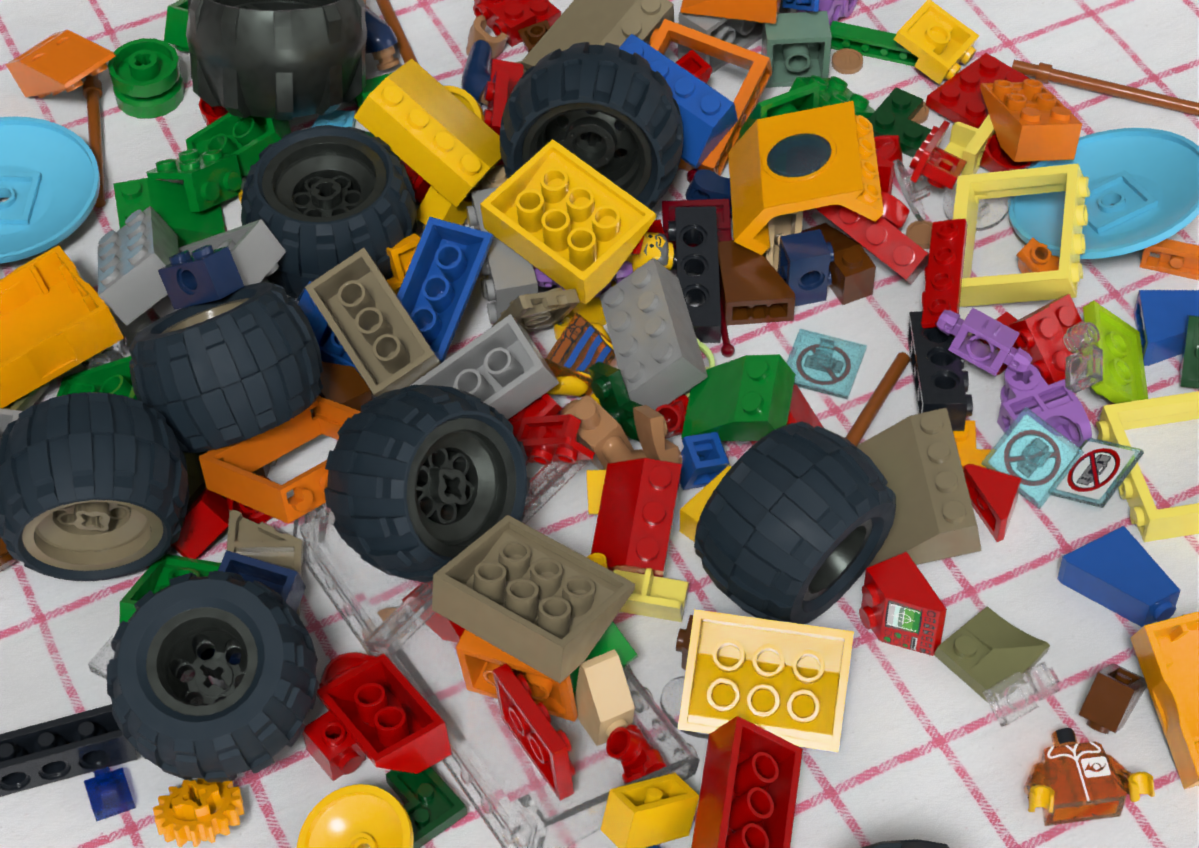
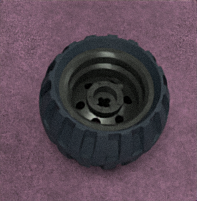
[500,42,683,210]

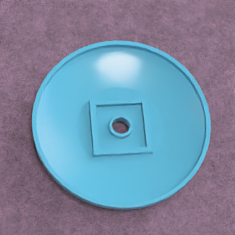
[0,117,100,264]
[1008,128,1199,259]

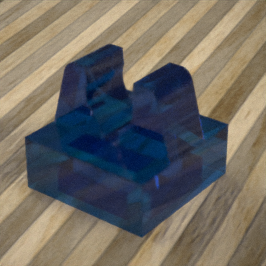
[84,766,136,822]

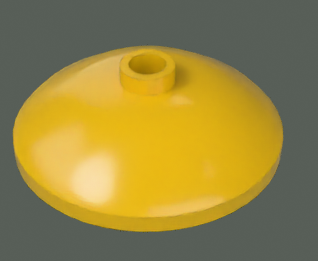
[297,784,414,848]

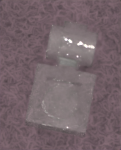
[1063,322,1103,394]
[983,662,1060,727]

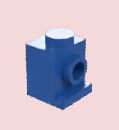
[680,432,729,490]

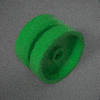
[108,38,185,119]

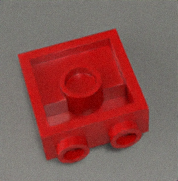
[473,0,561,47]
[1010,294,1089,385]

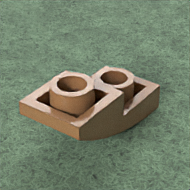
[633,405,682,464]

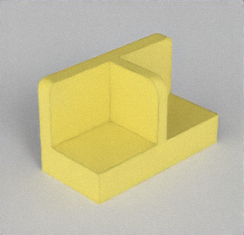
[944,114,996,175]
[613,568,689,622]

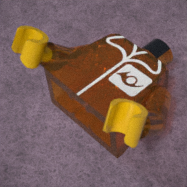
[1024,728,1155,826]

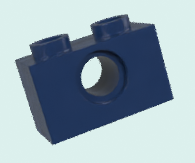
[778,229,834,306]
[158,245,245,310]

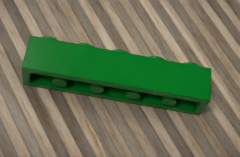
[830,21,919,66]

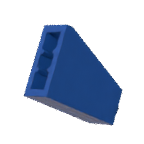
[1134,290,1199,366]
[1057,526,1181,627]

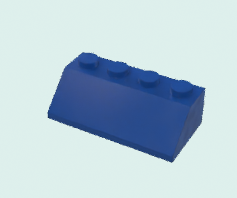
[619,34,738,169]
[397,217,494,363]

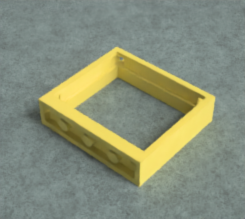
[953,163,1090,307]
[1096,391,1199,542]

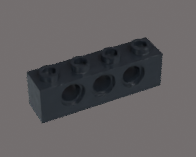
[668,206,721,343]
[907,311,973,431]
[0,704,138,797]

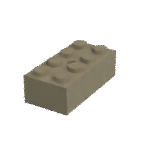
[305,248,441,397]

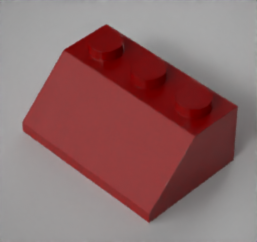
[591,458,682,577]
[317,653,452,774]

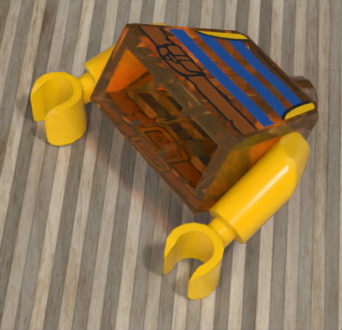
[545,312,615,398]

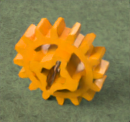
[153,778,245,847]

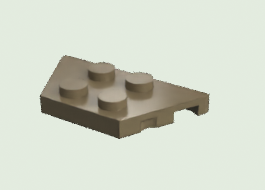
[492,288,580,334]
[227,510,304,616]

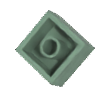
[761,11,832,88]

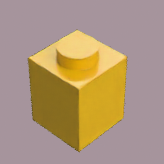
[417,186,472,229]

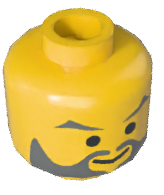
[626,232,674,272]

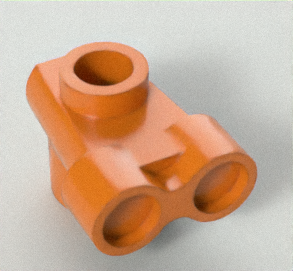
[1016,238,1060,273]

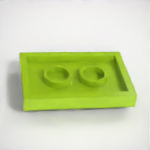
[1083,300,1148,404]

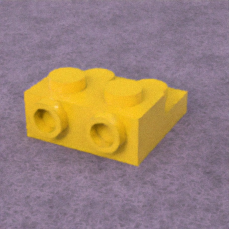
[893,0,979,85]

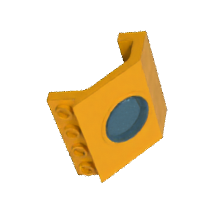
[728,101,884,255]

